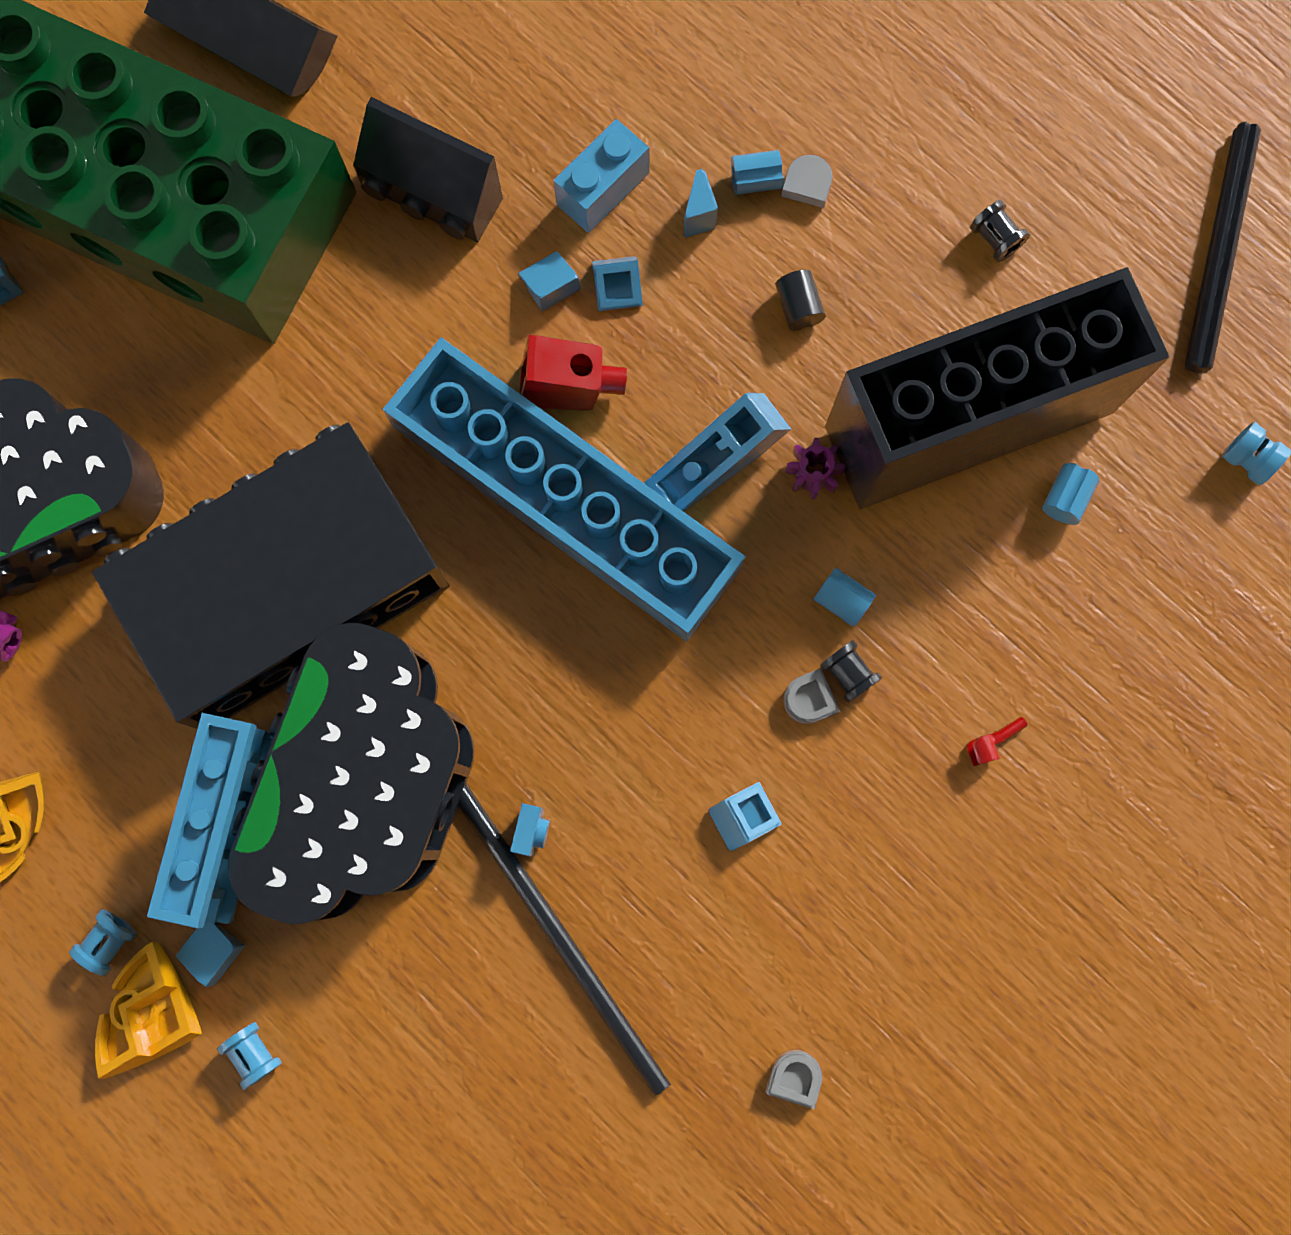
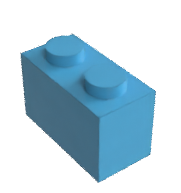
[553,119,649,233]

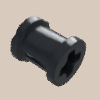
[969,200,1031,262]
[820,640,882,703]

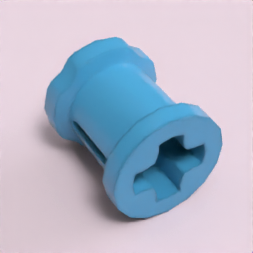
[69,909,137,976]
[217,1022,282,1091]

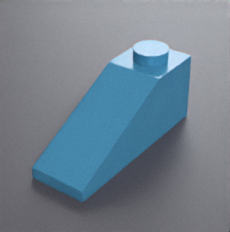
[644,393,791,512]

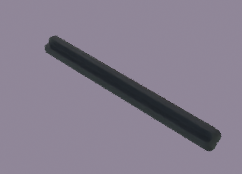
[1185,121,1261,374]

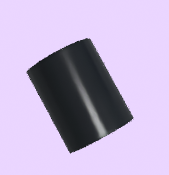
[775,270,826,331]

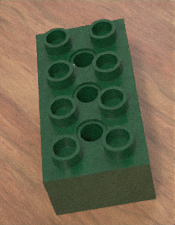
[0,0,357,344]

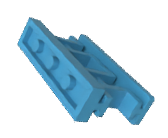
[147,713,272,928]

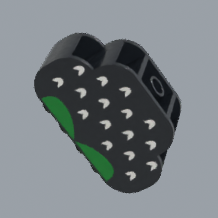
[0,378,164,598]
[228,623,475,924]

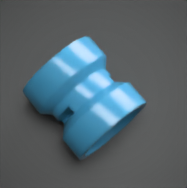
[1222,421,1291,486]

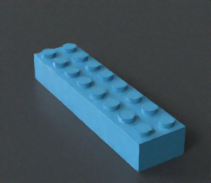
[382,337,745,642]

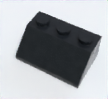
[353,97,503,243]

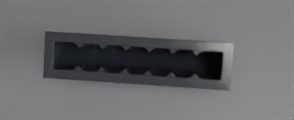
[144,0,338,97]

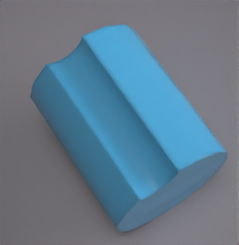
[731,150,783,195]
[1042,463,1100,525]
[813,567,877,627]

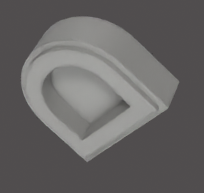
[781,155,832,208]
[783,668,840,724]
[765,1050,822,1109]

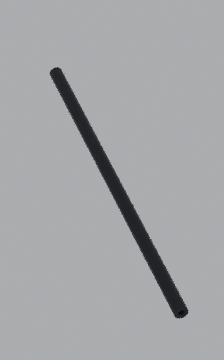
[458,783,671,1096]

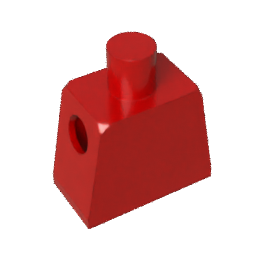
[519,335,627,411]

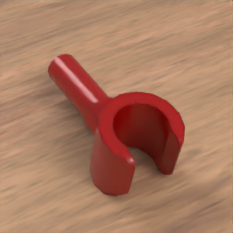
[967,717,1028,766]

